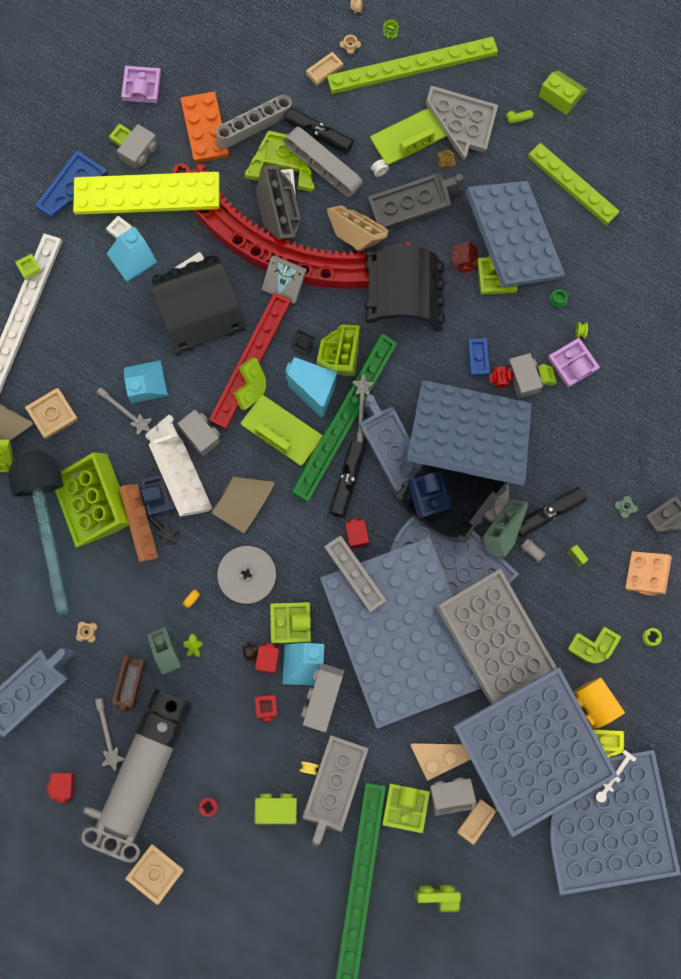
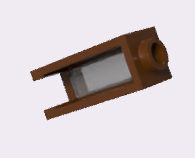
[112,655,146,711]

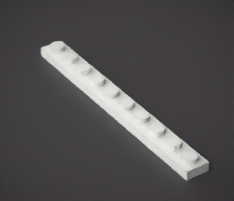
[0,234,62,393]

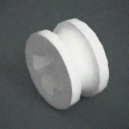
[371,159,389,177]

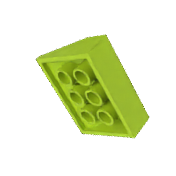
[55,452,129,548]

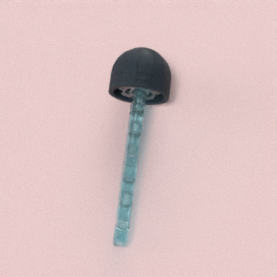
[9,450,69,616]

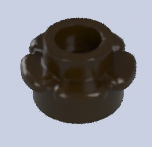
[242,642,258,662]

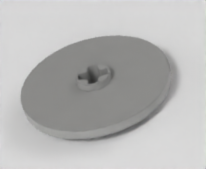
[217,546,276,604]

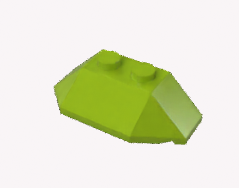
[317,325,360,376]

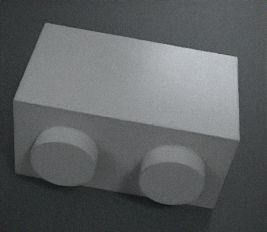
[117,124,157,170]
[506,353,544,399]
[177,410,220,457]
[430,778,476,816]

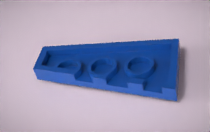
[35,150,107,218]

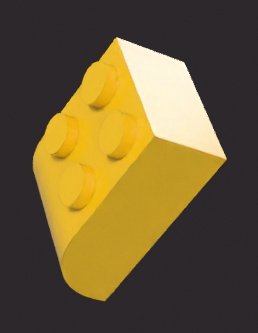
[573,678,625,729]

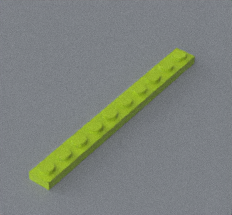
[327,37,498,94]

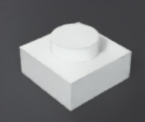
[106,216,132,239]

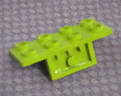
[370,108,447,166]
[241,395,322,466]

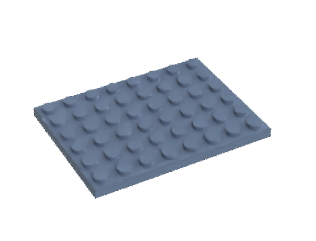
[320,537,481,729]

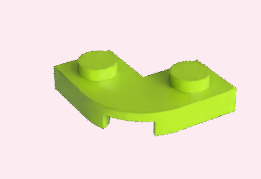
[233,358,266,410]
[567,627,621,664]

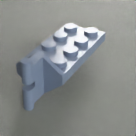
[359,395,423,493]
[0,649,77,737]

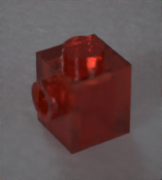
[452,241,478,273]

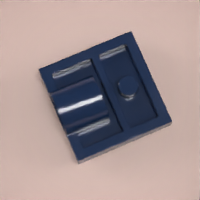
[407,471,451,518]
[140,474,177,517]

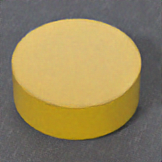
[182,589,200,609]

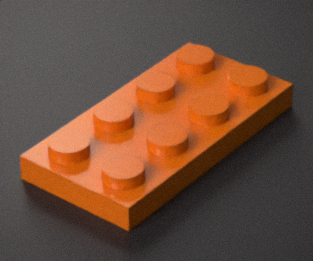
[180,91,229,164]

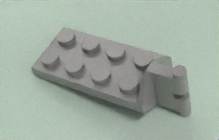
[302,735,369,848]

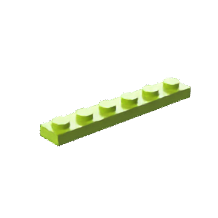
[527,143,620,226]

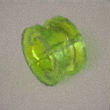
[383,19,399,38]

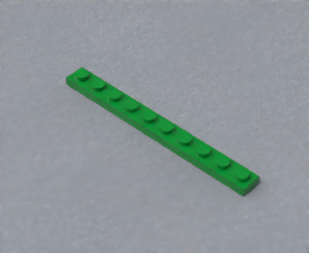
[290,333,397,502]
[336,783,386,979]

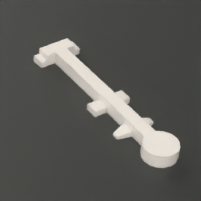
[595,750,636,802]

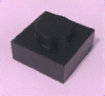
[291,330,316,355]

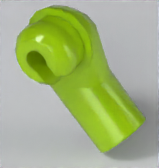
[506,110,533,124]

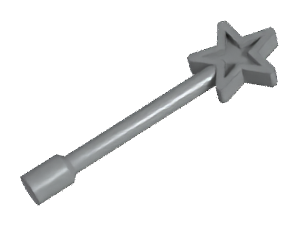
[352,375,373,443]
[97,387,152,436]
[95,698,125,771]

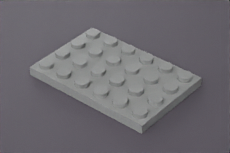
[436,568,557,704]

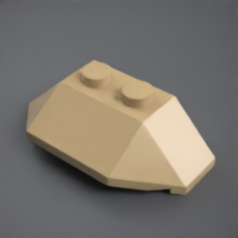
[327,205,389,251]

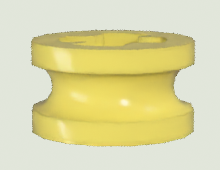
[299,761,319,775]

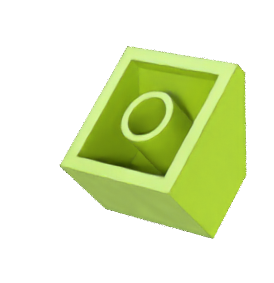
[539,70,587,115]

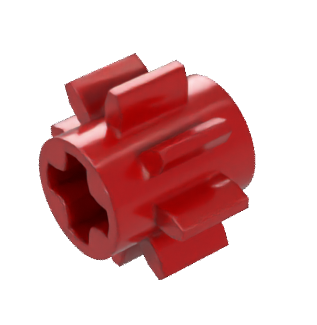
[489,366,513,389]

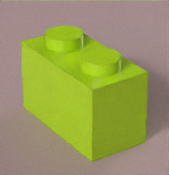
[255,794,297,824]

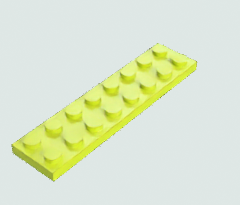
[73,172,220,215]

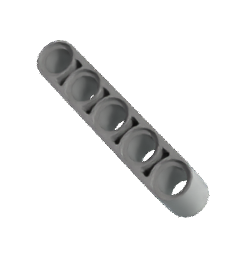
[215,95,292,149]
[284,127,363,197]

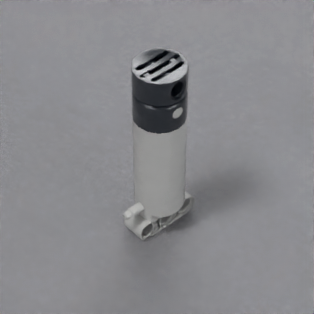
[81,689,193,863]

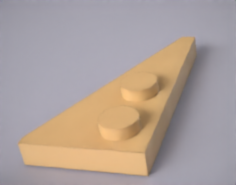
[410,743,470,781]

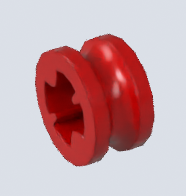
[199,798,218,817]

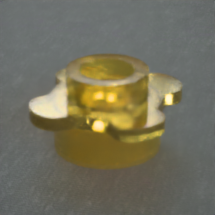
[437,150,456,168]

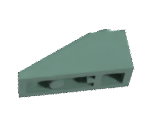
[483,499,528,558]

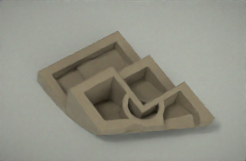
[0,404,34,441]
[212,476,275,533]

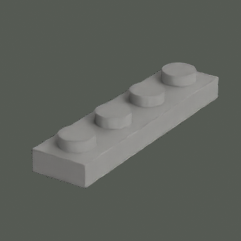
[324,536,387,613]

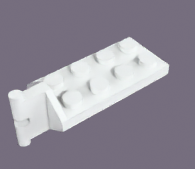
[145,415,212,517]

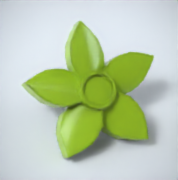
[183,634,203,657]

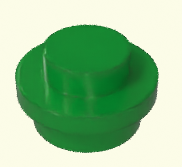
[549,289,568,308]

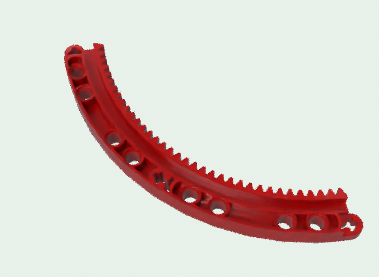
[173,163,412,289]

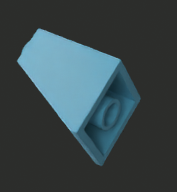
[285,357,337,418]

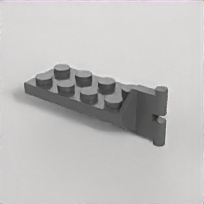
[368,173,463,229]

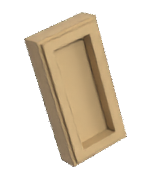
[306,52,343,86]
[457,799,497,845]

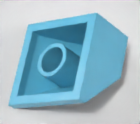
[107,226,157,283]
[124,360,168,404]
[282,643,324,686]

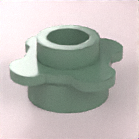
[615,496,638,518]

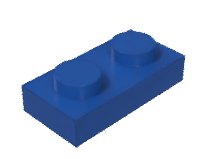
[467,338,490,377]

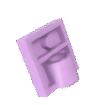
[121,66,161,103]
[547,338,600,388]

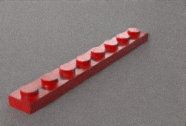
[209,293,291,430]

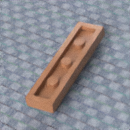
[119,484,158,562]

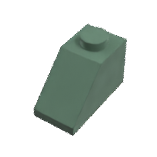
[147,627,181,675]

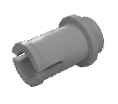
[520,538,546,562]

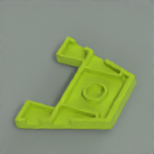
[244,131,314,192]

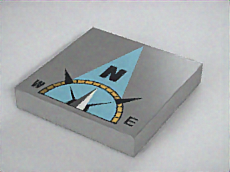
[261,255,307,304]

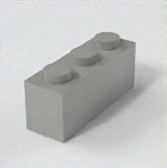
[301,663,345,732]

